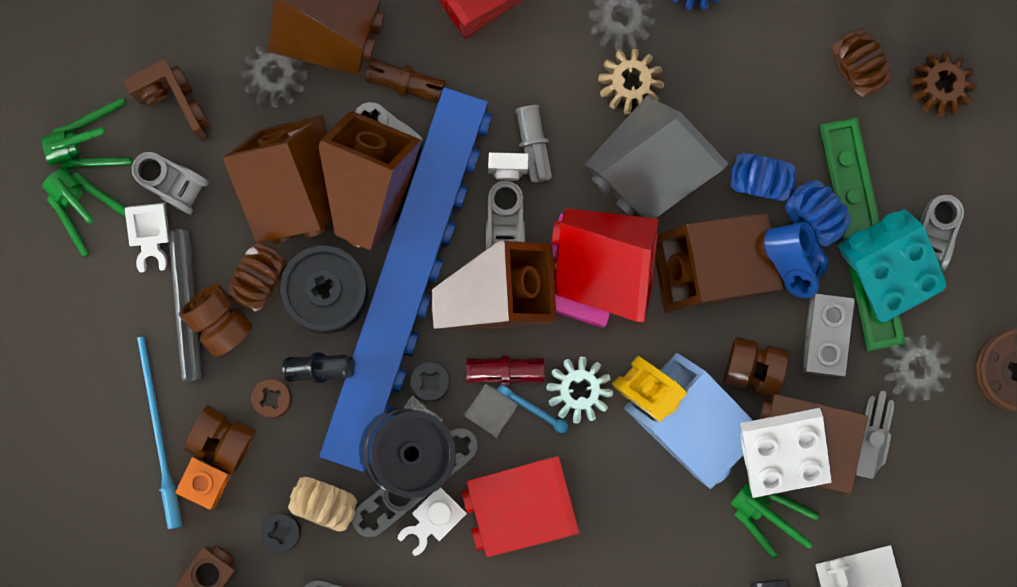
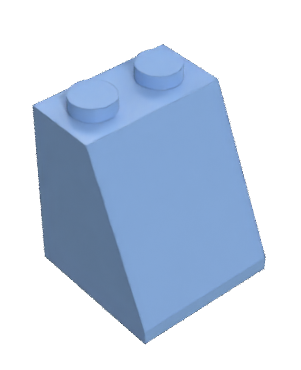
[624,353,753,489]

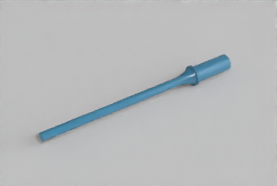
[137,337,183,529]

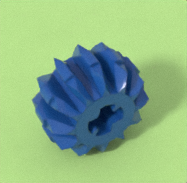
[730,153,797,202]
[785,180,851,247]

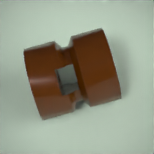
[179,283,253,357]
[723,337,789,398]
[184,405,256,475]

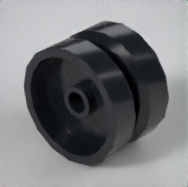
[280,245,369,334]
[359,408,456,498]

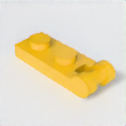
[612,356,687,422]

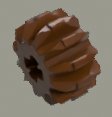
[832,28,892,97]
[909,51,977,118]
[227,242,286,312]

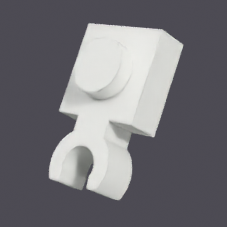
[488,153,528,181]
[125,202,169,272]
[398,488,467,556]

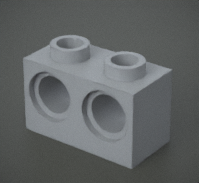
[801,294,855,378]

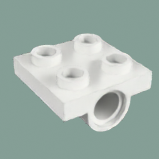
[740,408,832,498]

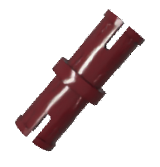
[466,355,544,386]

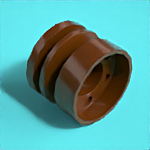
[974,330,1017,411]

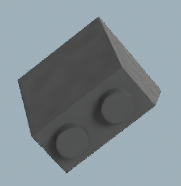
[584,96,729,218]

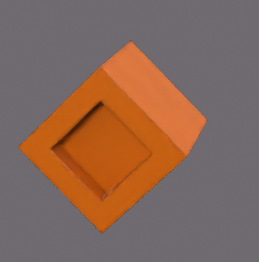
[175,457,232,510]

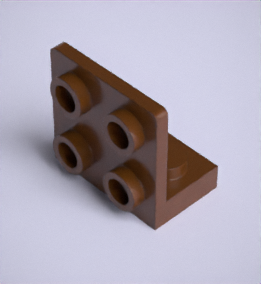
[123,59,210,141]

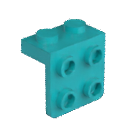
[837,209,946,322]

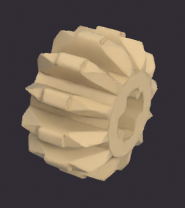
[598,49,664,115]
[288,477,357,532]

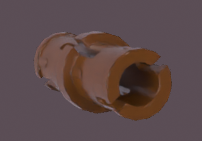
[365,58,446,104]

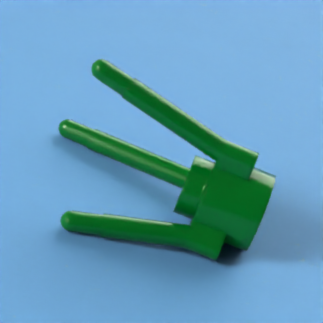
[42,98,132,169]
[42,167,126,257]
[730,481,820,558]

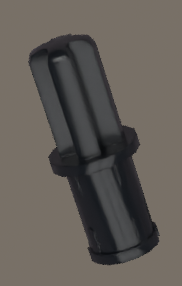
[282,352,356,383]

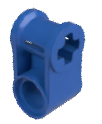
[764,222,829,298]

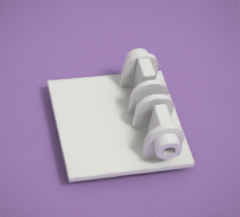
[815,545,902,587]

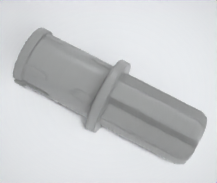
[515,105,552,183]

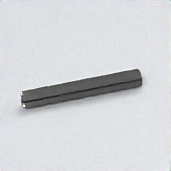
[168,229,203,382]

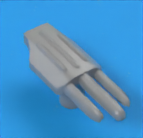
[856,391,894,479]

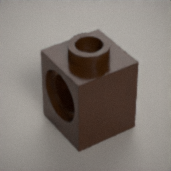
[175,545,238,587]

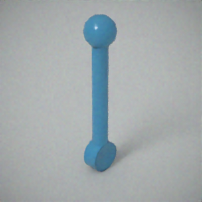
[497,384,568,434]

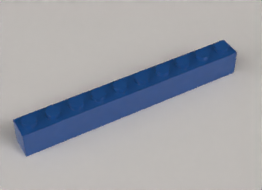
[319,87,493,472]

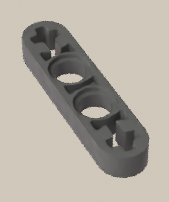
[352,428,478,537]

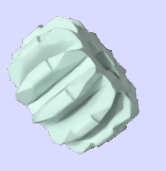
[546,357,613,424]

